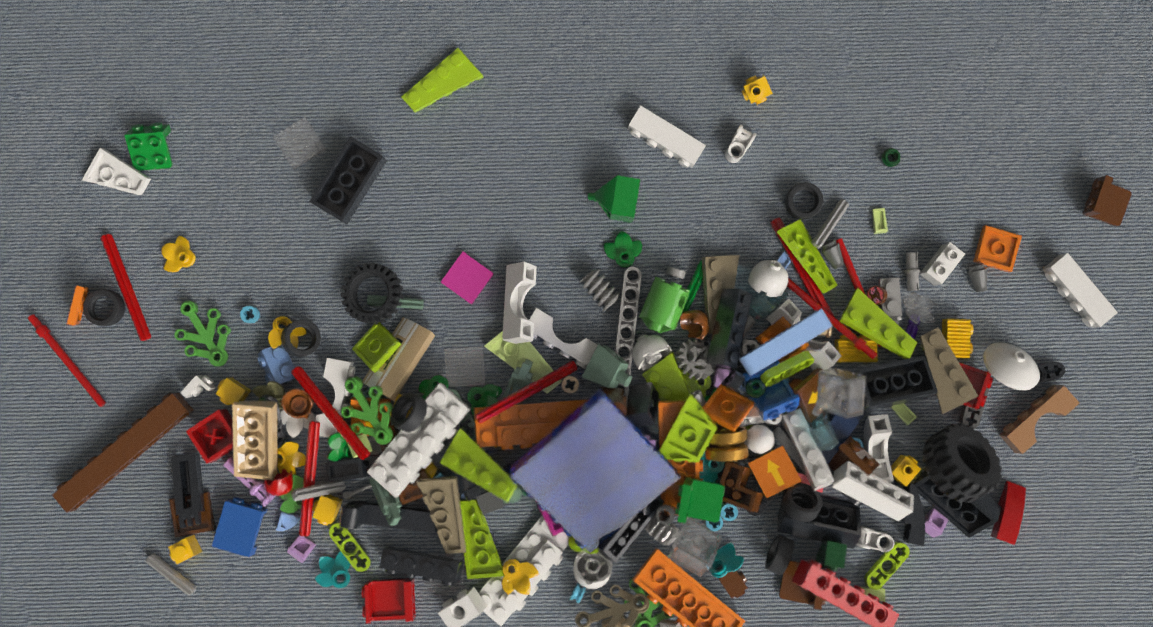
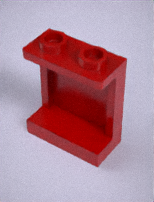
[934,362,994,410]
[362,578,416,623]

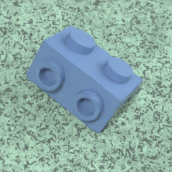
[257,345,296,385]

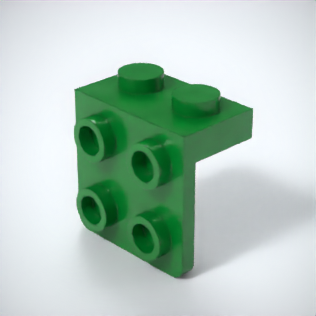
[124,123,173,171]
[675,477,725,523]

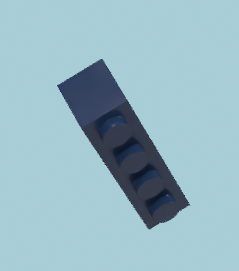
[814,388,867,465]

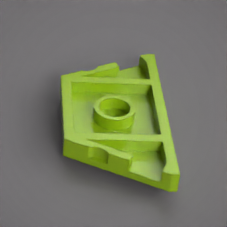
[655,393,717,462]

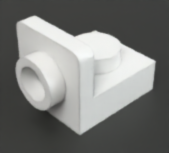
[181,375,216,398]

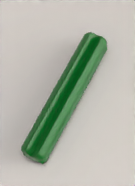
[682,260,703,313]

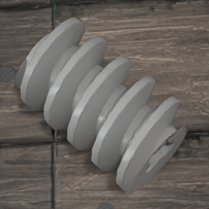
[579,269,620,312]

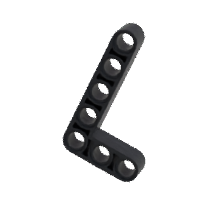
[339,501,437,533]

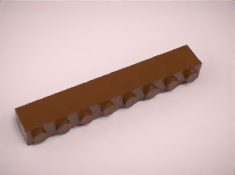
[52,393,194,513]

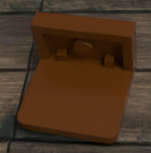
[1083,175,1132,227]
[828,436,880,476]
[779,560,826,610]

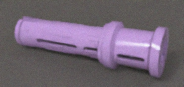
[223,457,275,507]

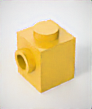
[216,378,251,405]
[891,455,921,487]
[312,494,343,525]
[168,534,203,564]

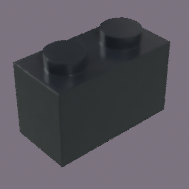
[625,382,659,428]

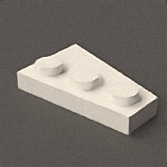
[82,148,151,195]

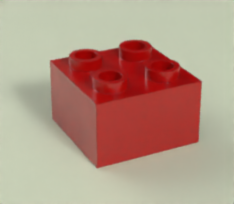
[186,409,233,464]

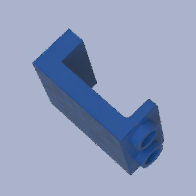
[742,360,800,421]
[212,497,268,557]

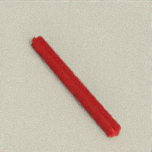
[771,217,833,315]
[100,234,151,341]
[475,361,578,424]
[291,366,370,460]
[299,421,320,536]

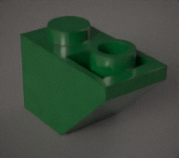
[815,540,847,571]

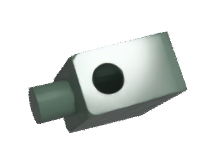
[582,344,632,388]

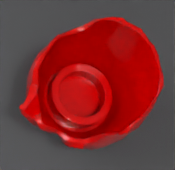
[263,469,293,496]

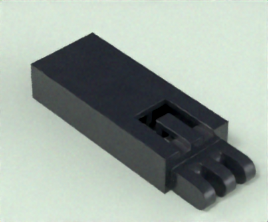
[171,453,205,528]

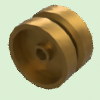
[705,426,749,461]

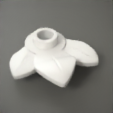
[280,409,315,438]

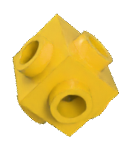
[742,75,773,105]

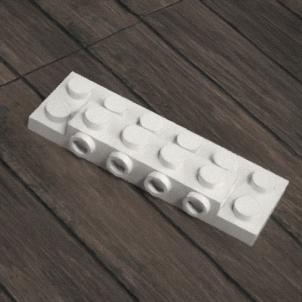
[367,383,471,498]
[478,515,573,626]

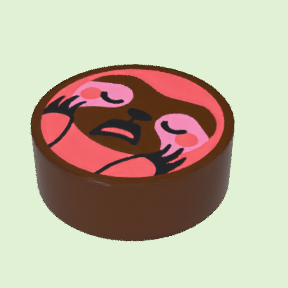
[867,286,887,305]

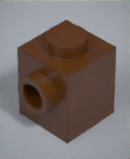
[718,571,748,599]

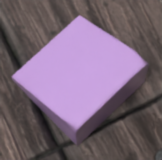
[712,368,732,387]
[924,508,948,538]
[287,535,316,563]

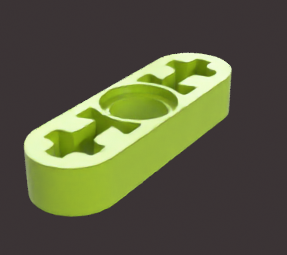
[760,351,815,387]
[329,523,371,572]
[864,542,910,590]

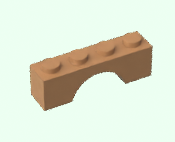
[999,385,1080,454]

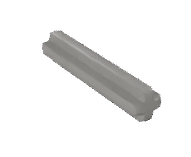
[812,199,849,248]
[292,480,346,501]
[146,553,197,596]

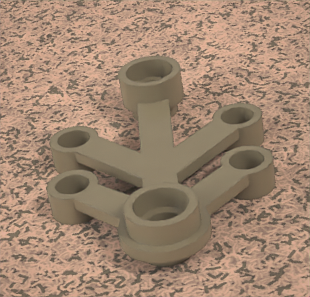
[575,585,650,627]

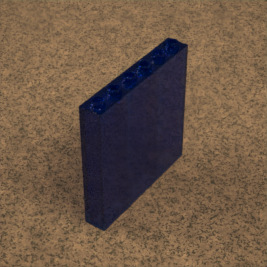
[509,389,680,553]

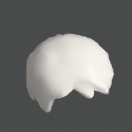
[745,424,775,454]

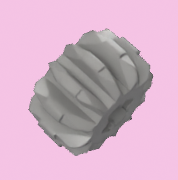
[645,514,679,546]

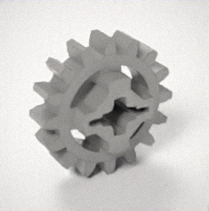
[676,338,716,380]

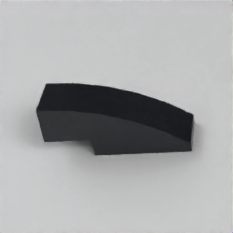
[325,454,381,482]
[900,483,925,546]

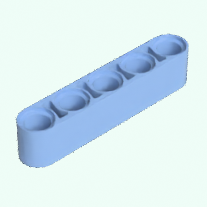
[739,309,833,376]

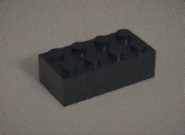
[309,136,387,225]
[847,356,938,413]

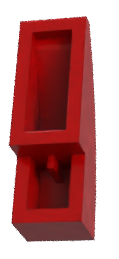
[990,481,1026,545]

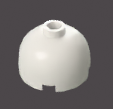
[748,260,788,297]
[632,334,672,371]
[573,550,612,589]

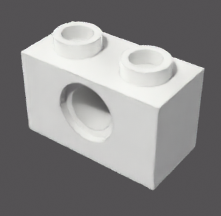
[920,242,965,286]
[438,587,487,627]

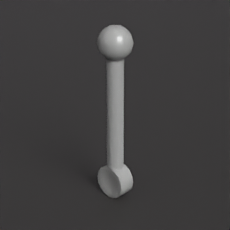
[343,484,372,500]

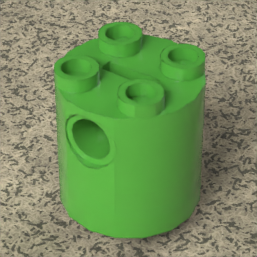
[639,277,690,333]

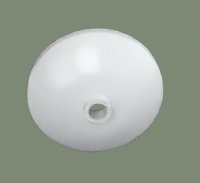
[983,343,1040,390]

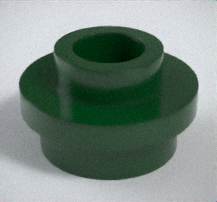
[881,148,901,167]
[746,379,766,398]

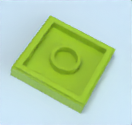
[352,322,401,373]

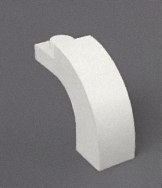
[863,414,894,483]

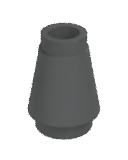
[821,239,844,269]
[967,263,988,292]
[656,505,676,525]

